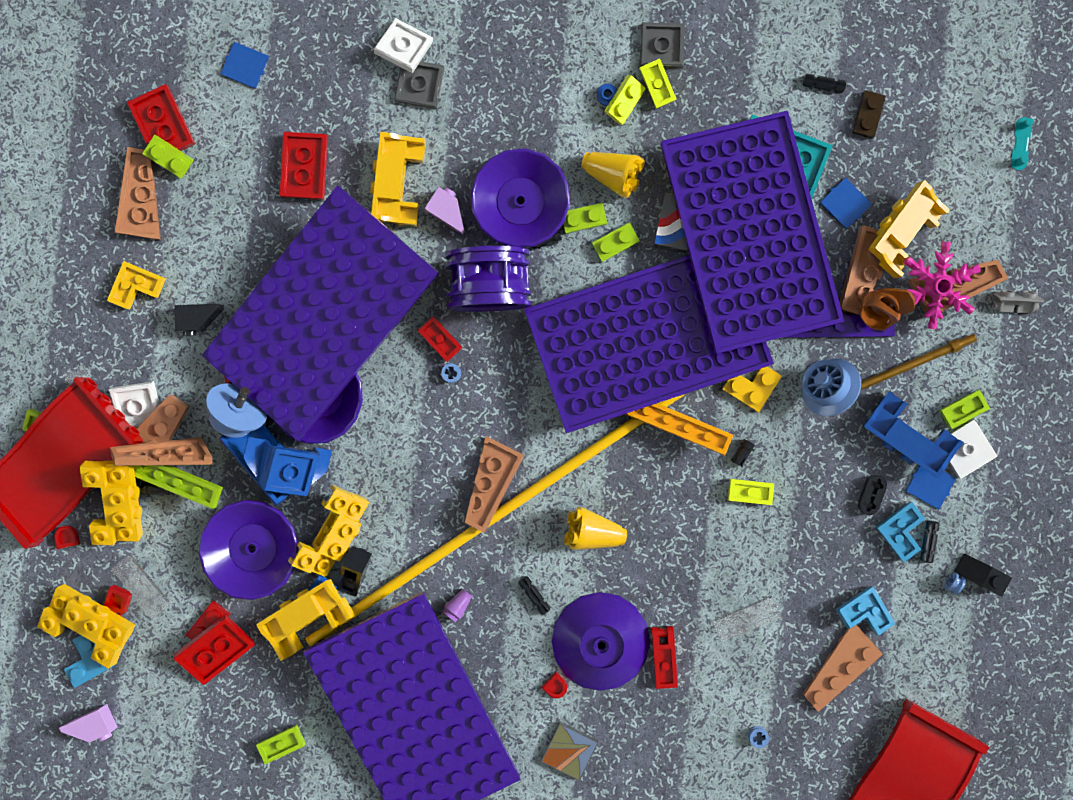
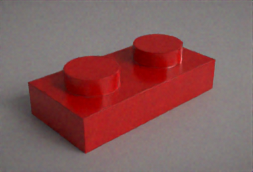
[417,316,463,362]
[186,600,231,640]

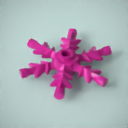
[903,241,981,329]

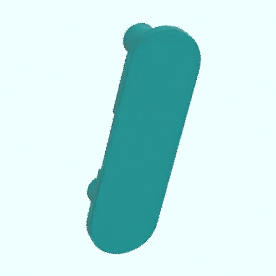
[1011,117,1034,170]

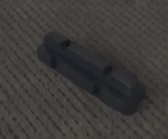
[803,73,846,93]
[920,520,940,563]
[518,576,550,615]

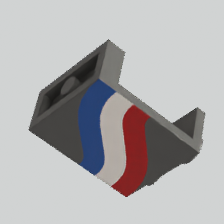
[652,191,689,255]

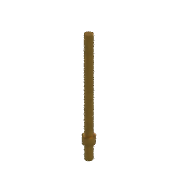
[860,334,977,391]

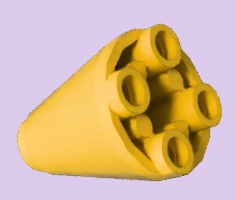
[581,152,645,198]
[564,506,627,550]

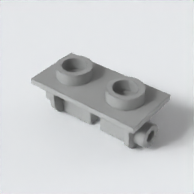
[992,289,1044,313]

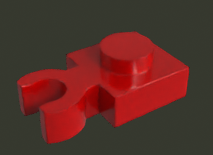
[103,585,133,617]

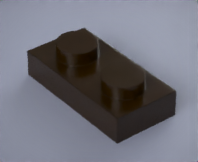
[852,90,886,139]

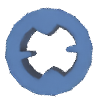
[441,363,461,383]
[944,572,966,595]
[748,726,769,748]

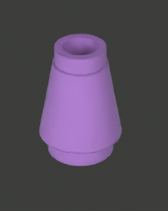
[442,589,473,622]

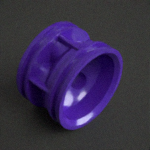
[445,246,531,312]

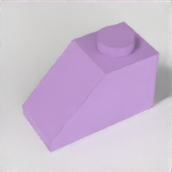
[425,187,465,235]
[59,704,117,743]

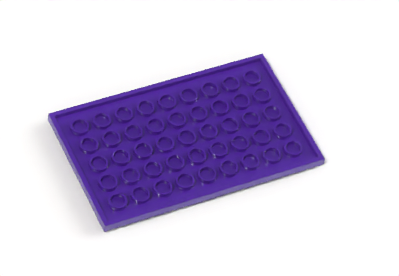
[660,111,844,354]
[201,185,439,442]
[524,255,774,434]
[303,591,521,800]

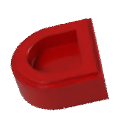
[54,525,80,549]
[541,671,567,699]

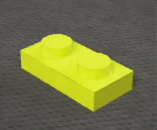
[639,58,676,109]
[604,75,646,125]
[727,479,774,505]

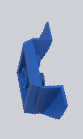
[243,437,332,496]

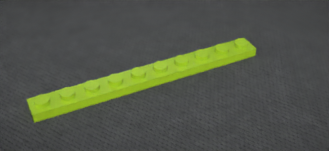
[22,409,223,509]

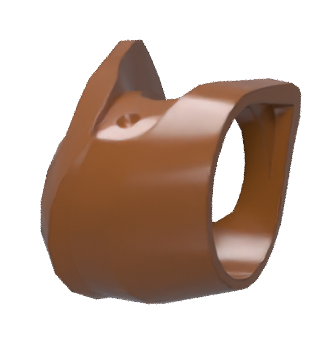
[860,288,916,331]

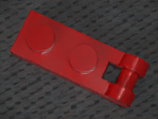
[651,625,678,689]

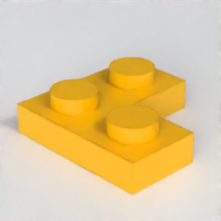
[107,261,166,310]
[722,367,782,412]

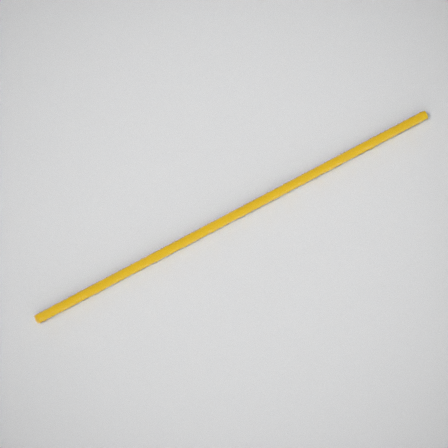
[306,394,686,646]

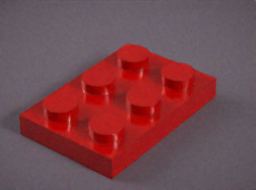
[127,84,196,151]
[280,132,328,200]
[173,614,255,685]

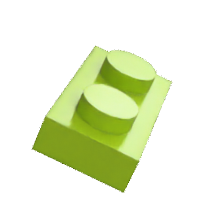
[142,134,194,179]
[563,203,608,234]
[592,222,640,262]
[939,390,990,429]
[256,724,306,765]

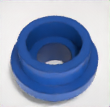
[597,84,617,106]

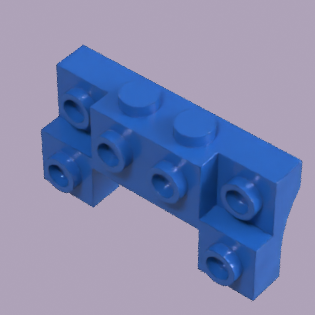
[863,391,964,478]

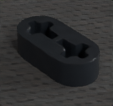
[858,475,887,515]

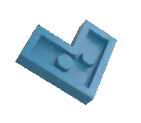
[875,501,925,562]
[836,586,895,636]
[64,635,115,688]

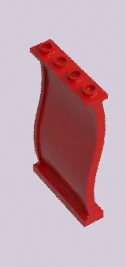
[0,377,144,549]
[849,698,990,800]

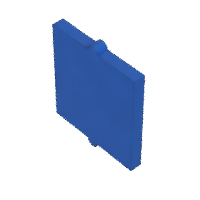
[221,42,269,89]
[820,177,872,229]
[905,466,956,509]

